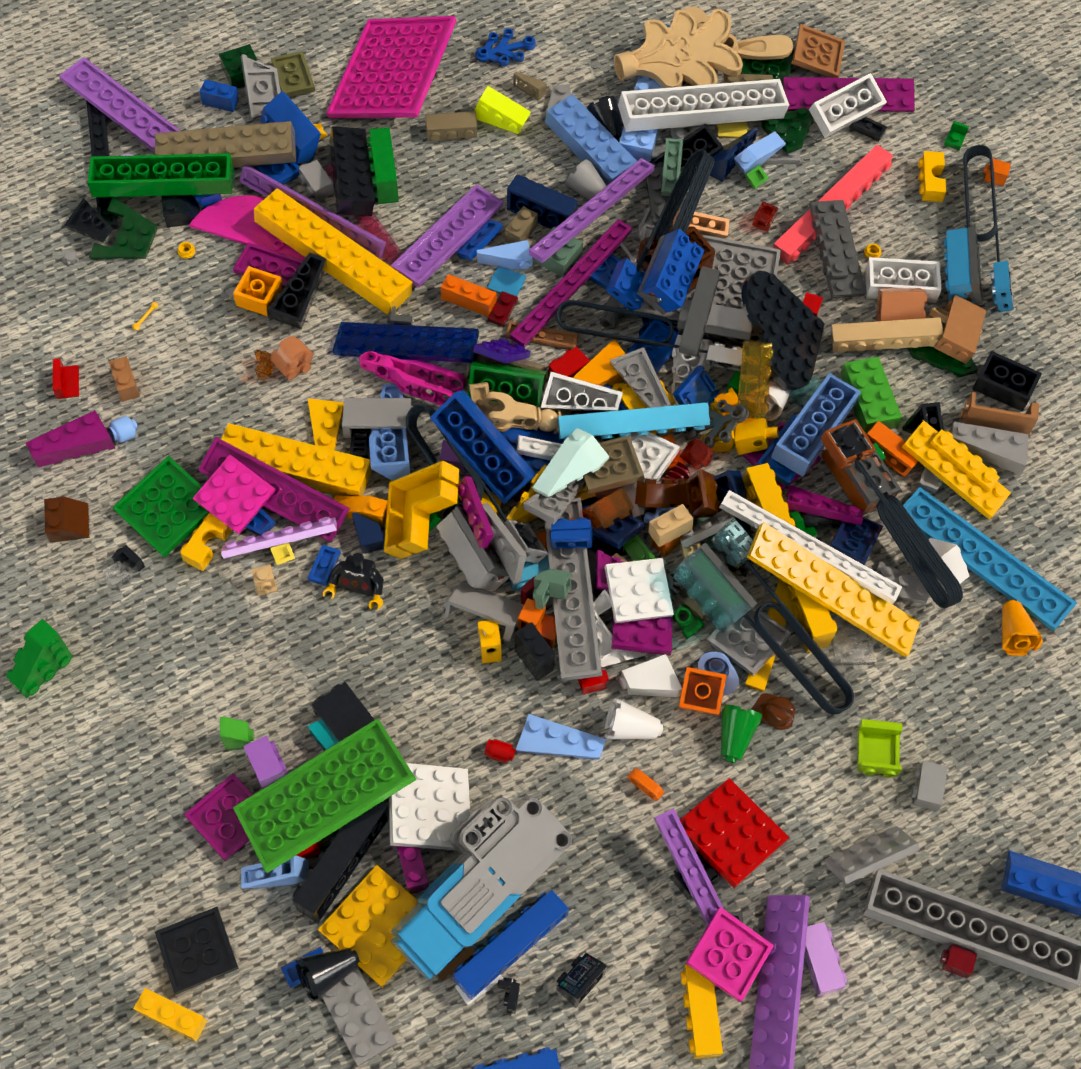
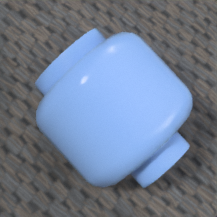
[108,416,138,443]

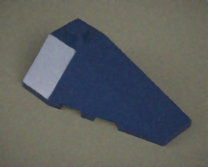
[710,127,758,182]

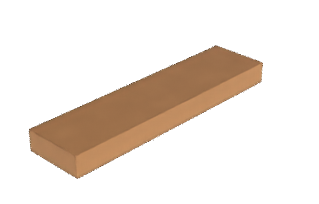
[505,321,579,350]

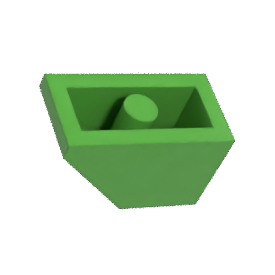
[220,717,254,750]

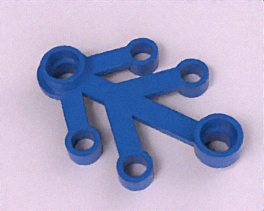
[475,28,535,66]

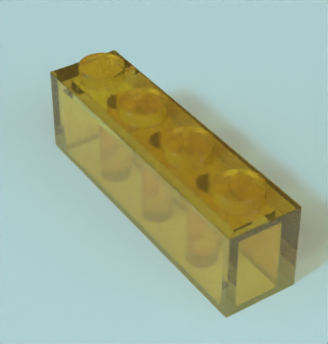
[737,340,773,419]

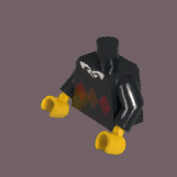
[323,553,384,610]

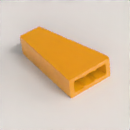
[573,340,625,387]

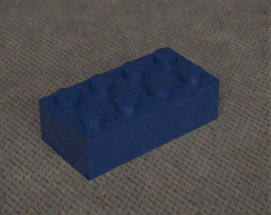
[507,174,578,229]

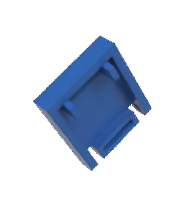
[672,365,720,407]

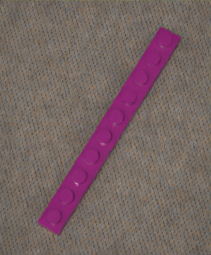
[510,219,632,347]

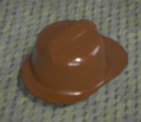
[751,693,796,730]

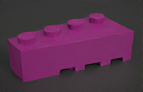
[25,410,115,467]

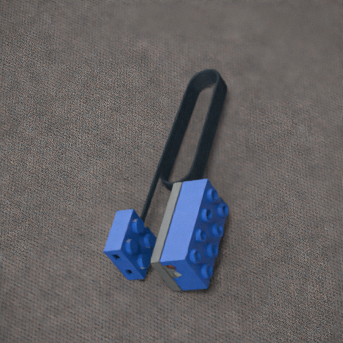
[606,149,715,315]

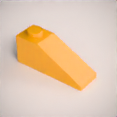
[334,496,388,527]

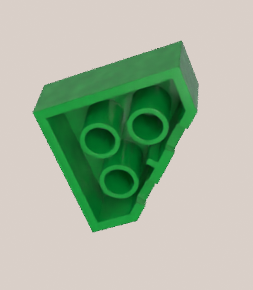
[6,618,73,698]

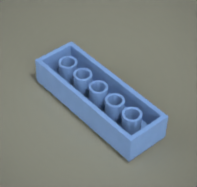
[545,94,637,186]
[771,373,861,477]

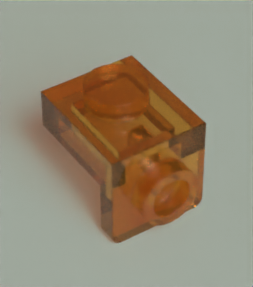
[254,349,274,381]

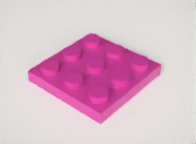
[193,455,276,534]
[685,907,774,1002]

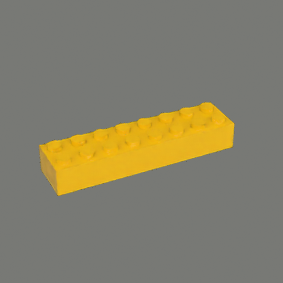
[221,423,372,496]

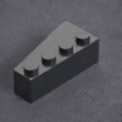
[267,253,327,329]

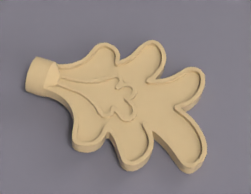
[614,9,743,88]

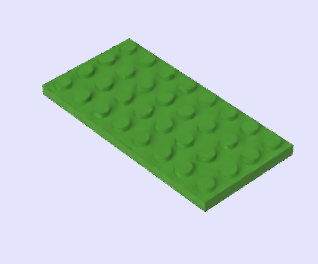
[233,718,416,873]

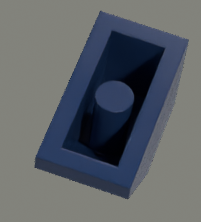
[352,512,385,554]

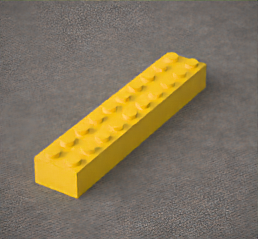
[254,188,413,315]
[743,463,837,653]

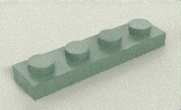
[661,138,683,196]

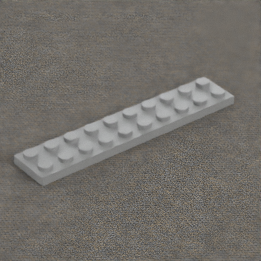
[545,497,602,681]

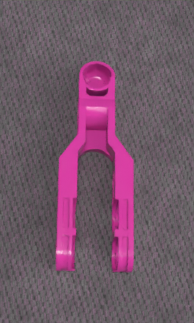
[359,351,467,406]

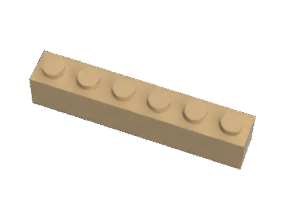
[831,317,943,353]

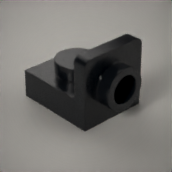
[111,545,145,572]
[497,978,520,1014]

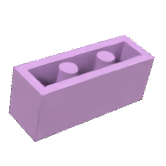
[804,922,847,997]

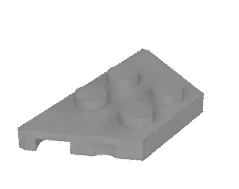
[241,55,280,120]

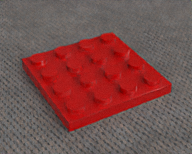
[680,778,789,889]

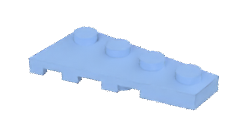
[515,714,606,760]

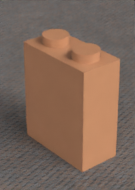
[876,288,927,322]

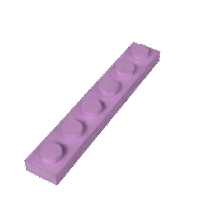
[221,517,337,559]

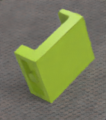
[857,719,902,778]

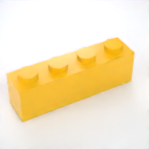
[680,965,723,1059]

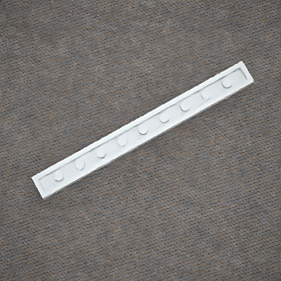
[719,490,902,605]

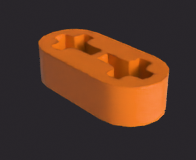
[627,768,664,801]

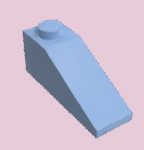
[734,132,786,175]
[477,240,533,270]
[241,856,309,889]

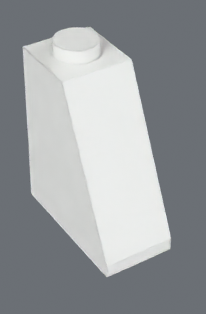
[619,654,682,697]

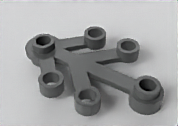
[681,400,749,449]

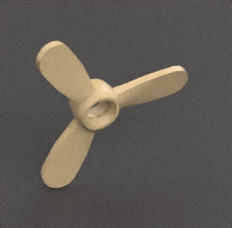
[683,7,793,87]

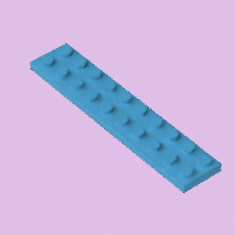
[903,487,1077,632]

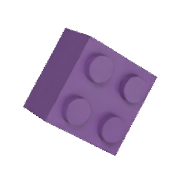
[243,735,288,789]

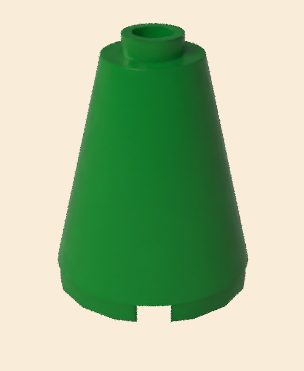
[721,705,762,764]

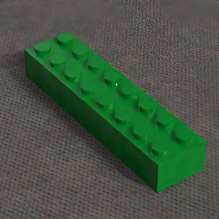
[87,153,234,197]

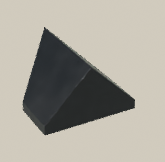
[902,402,944,434]

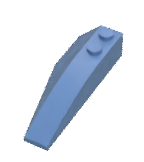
[369,384,410,480]

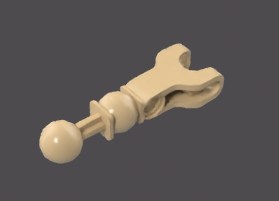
[484,392,561,434]

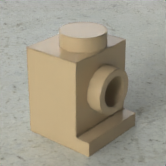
[251,564,278,596]

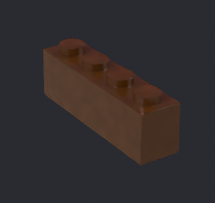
[635,478,720,510]

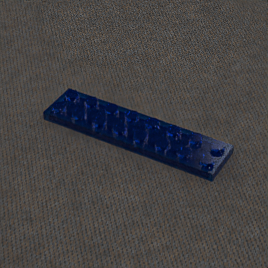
[332,322,479,363]

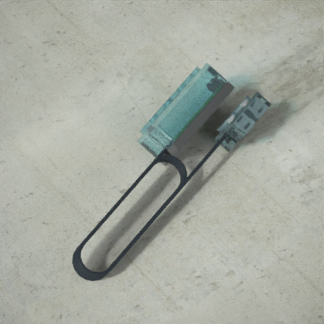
[672,518,854,714]

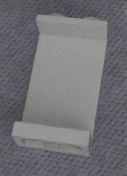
[342,398,413,438]
[444,581,524,642]

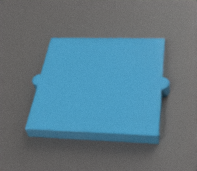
[487,266,527,296]

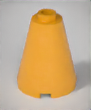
[1002,600,1043,656]

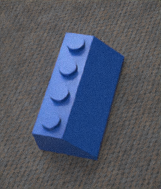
[260,91,321,164]
[1001,850,1081,916]

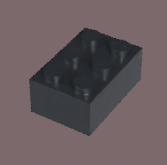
[972,351,1042,412]

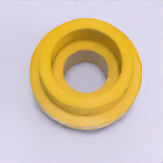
[177,242,195,259]
[864,243,881,259]

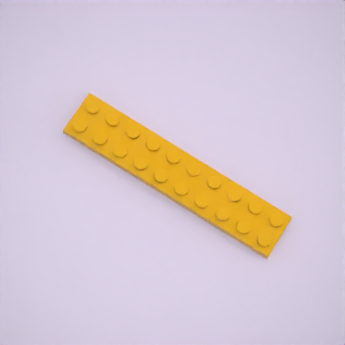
[747,522,920,657]

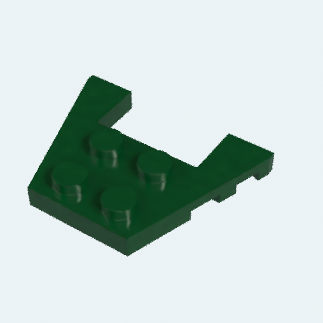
[89,197,158,260]

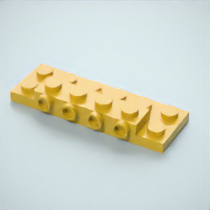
[902,421,1011,519]

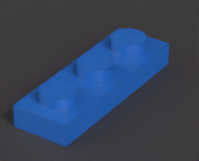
[456,220,503,261]

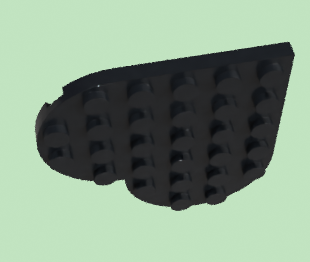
[741,271,825,390]

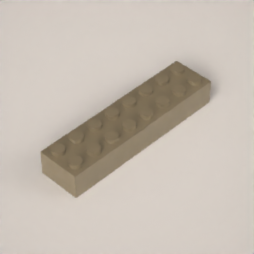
[155,121,296,168]

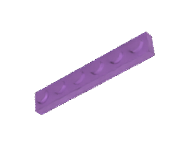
[653,808,724,925]

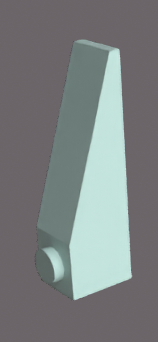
[532,428,609,497]

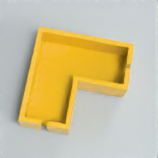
[384,460,459,559]

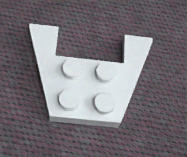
[594,590,649,668]

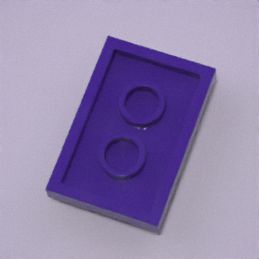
[473,338,531,363]

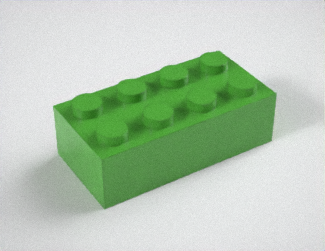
[840,356,902,434]

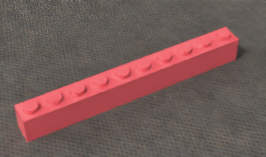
[773,145,893,265]

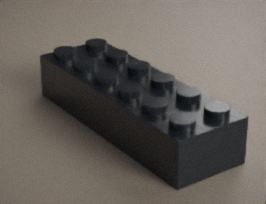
[329,126,375,216]
[292,802,389,924]

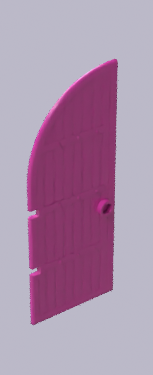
[189,195,359,261]

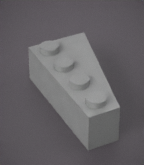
[949,422,1028,476]

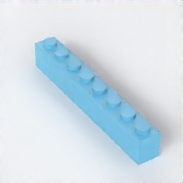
[557,402,710,441]

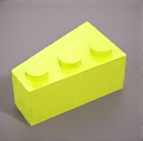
[474,86,531,134]

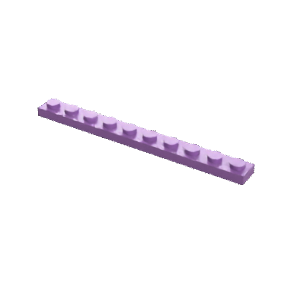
[529,158,655,263]
[239,165,386,259]

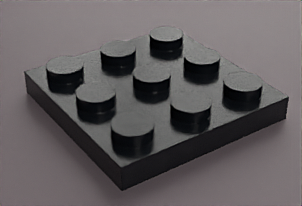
[155,907,239,995]

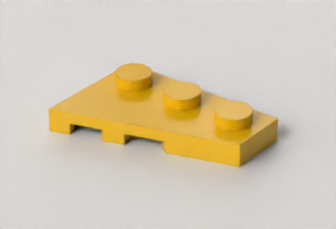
[308,398,344,450]

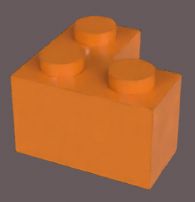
[517,598,557,648]

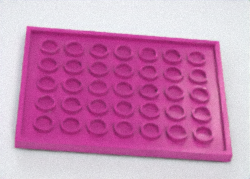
[326,16,457,118]

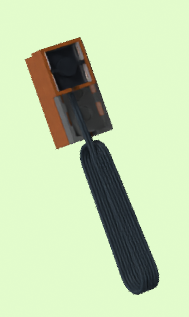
[820,419,963,609]

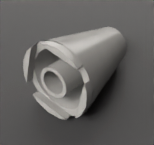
[565,159,606,200]

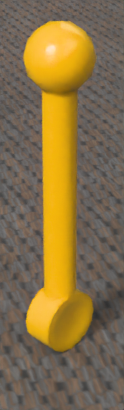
[132,302,158,330]

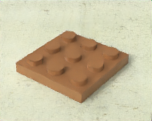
[792,24,845,78]

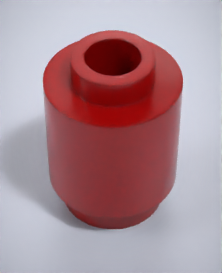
[484,739,516,764]

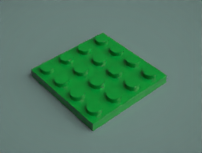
[112,455,210,558]

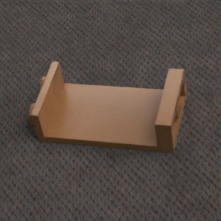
[934,295,986,364]
[959,392,1039,436]

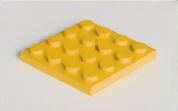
[318,865,418,988]

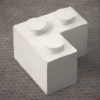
[928,538,969,586]

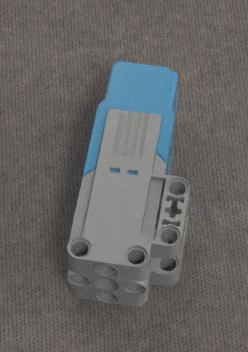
[390,795,572,979]

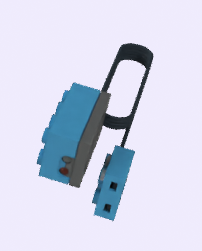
[943,145,1013,312]

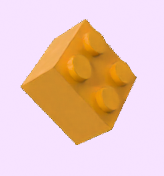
[233,266,283,316]

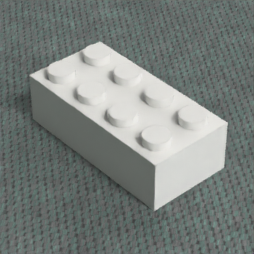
[809,73,887,138]
[865,257,941,303]

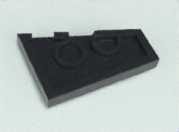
[64,198,113,243]

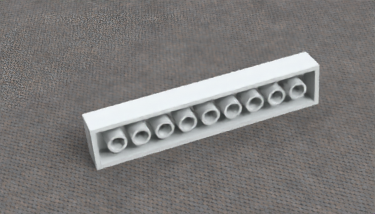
[618,79,789,132]

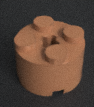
[270,336,313,380]

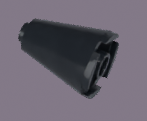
[587,96,622,142]
[295,948,360,1002]

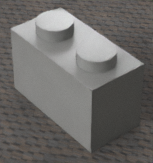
[298,160,334,201]
[911,761,948,811]

